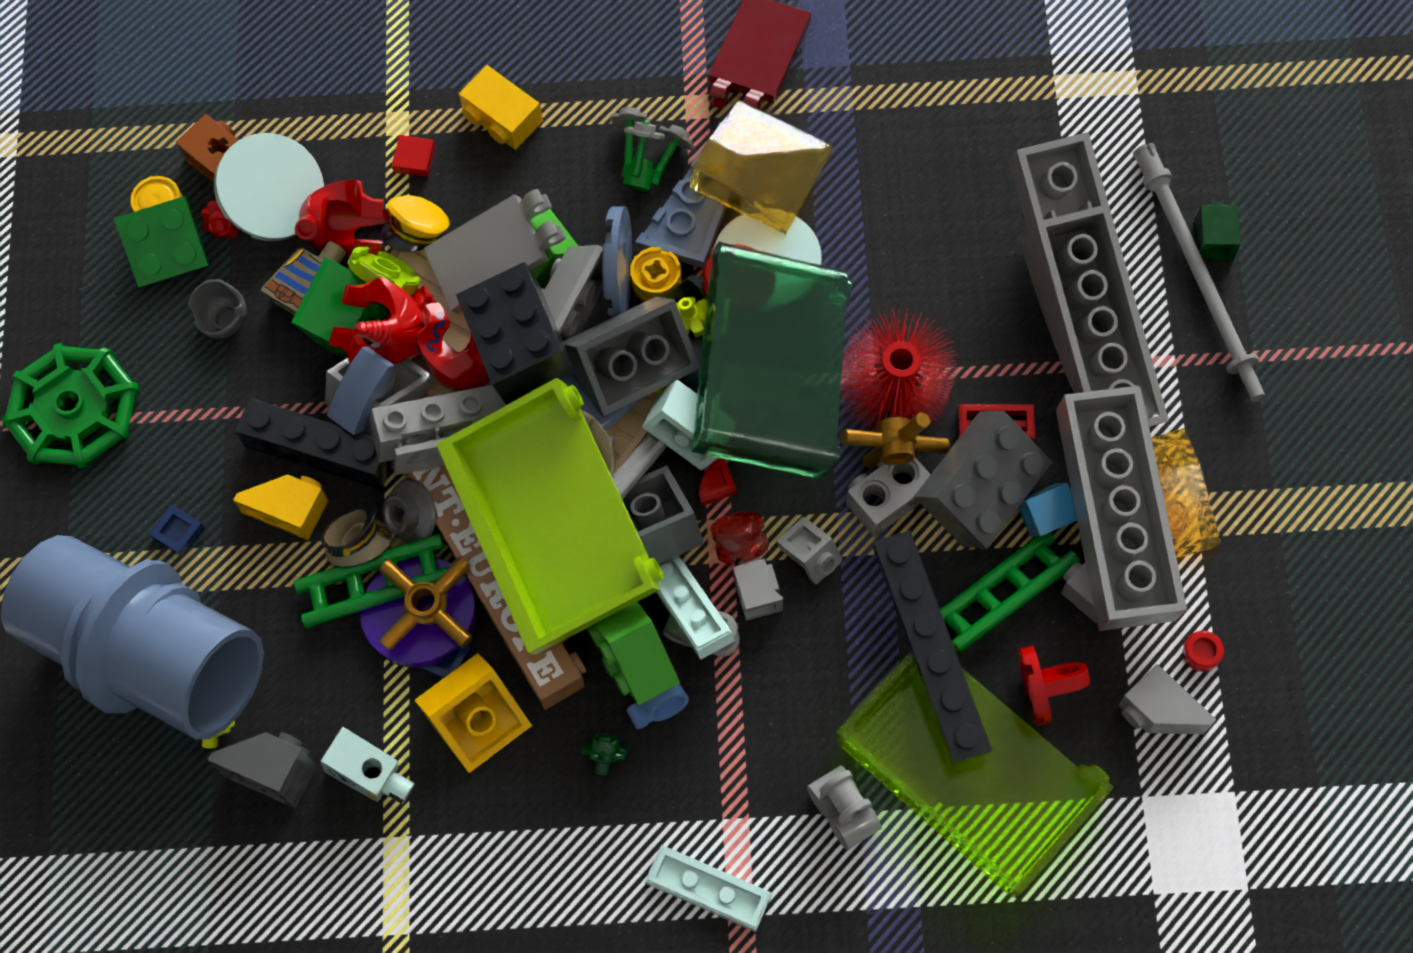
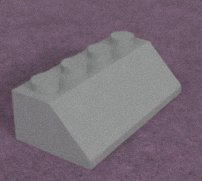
[541,245,604,341]

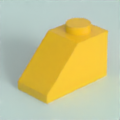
[233,474,328,540]

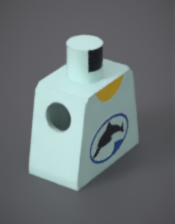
[321,727,415,804]

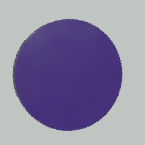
[360,556,477,668]

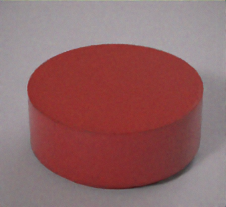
[1182,631,1224,672]

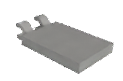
[424,189,566,313]

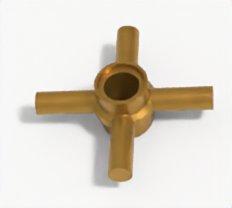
[841,413,950,469]
[379,556,472,651]

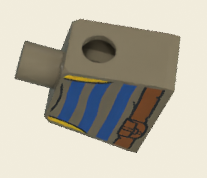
[260,241,347,316]

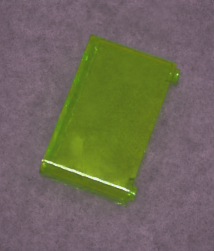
[836,642,1114,899]

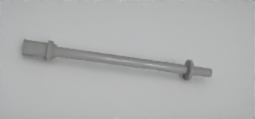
[1133,143,1265,401]

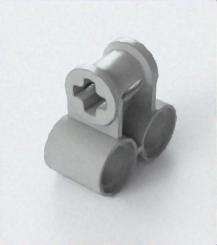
[807,765,882,850]

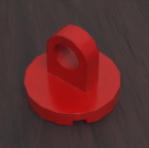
[1018,645,1090,726]

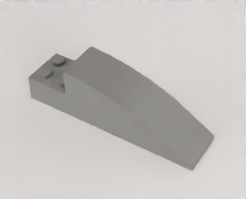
[1008,132,1169,427]

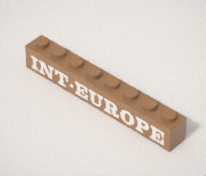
[405,465,587,710]

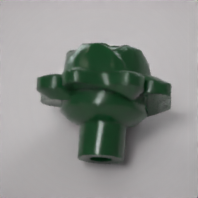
[580,733,628,775]

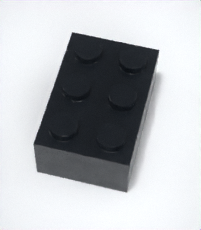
[456,262,576,405]

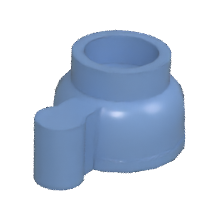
[627,684,689,729]

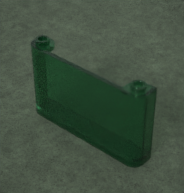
[692,242,852,479]

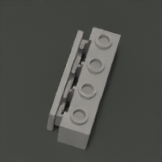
[370,385,506,475]

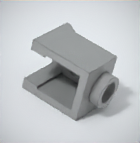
[733,556,783,621]

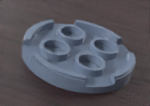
[602,206,632,318]

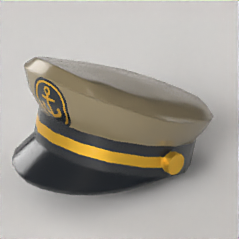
[321,503,392,567]

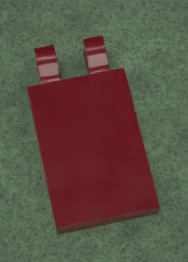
[709,0,811,120]

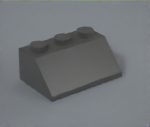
[563,296,700,416]

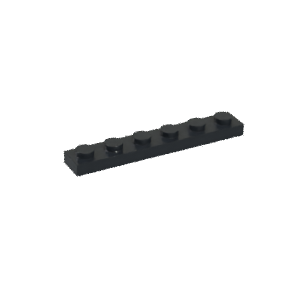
[872,530,992,766]

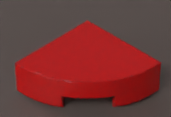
[699,457,737,506]

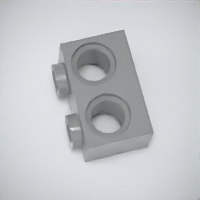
[846,457,931,538]

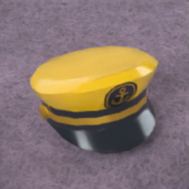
[381,195,450,252]

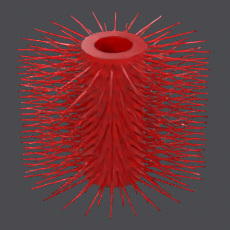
[838,308,958,433]

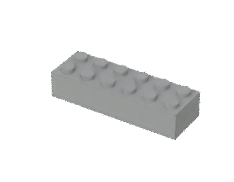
[1056,386,1187,631]

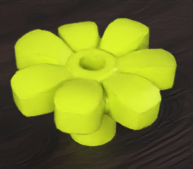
[676,297,714,337]

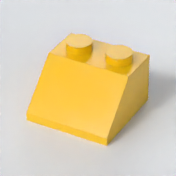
[415,653,532,773]

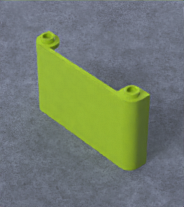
[436,378,664,655]

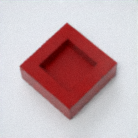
[392,135,436,177]

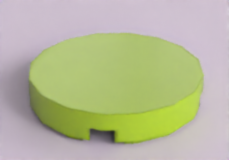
[347,247,421,296]

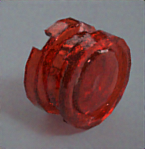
[710,511,769,564]

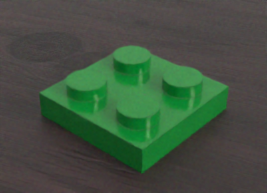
[114,196,209,288]

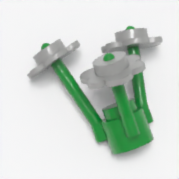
[611,107,695,192]

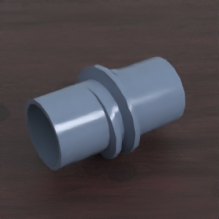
[1,535,264,740]

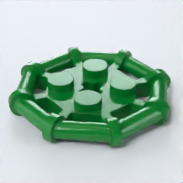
[1,343,140,469]

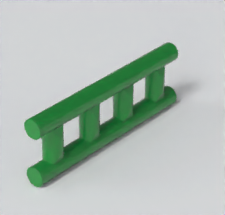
[940,532,1080,653]
[294,533,449,629]

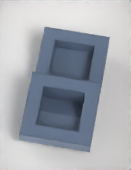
[327,346,394,435]

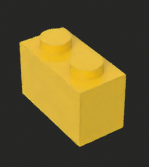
[459,65,543,150]

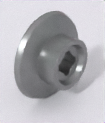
[382,478,436,544]

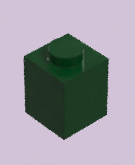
[1194,202,1241,261]

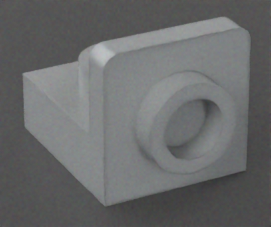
[776,516,842,584]

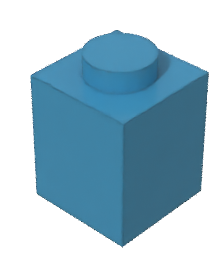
[1018,483,1077,536]

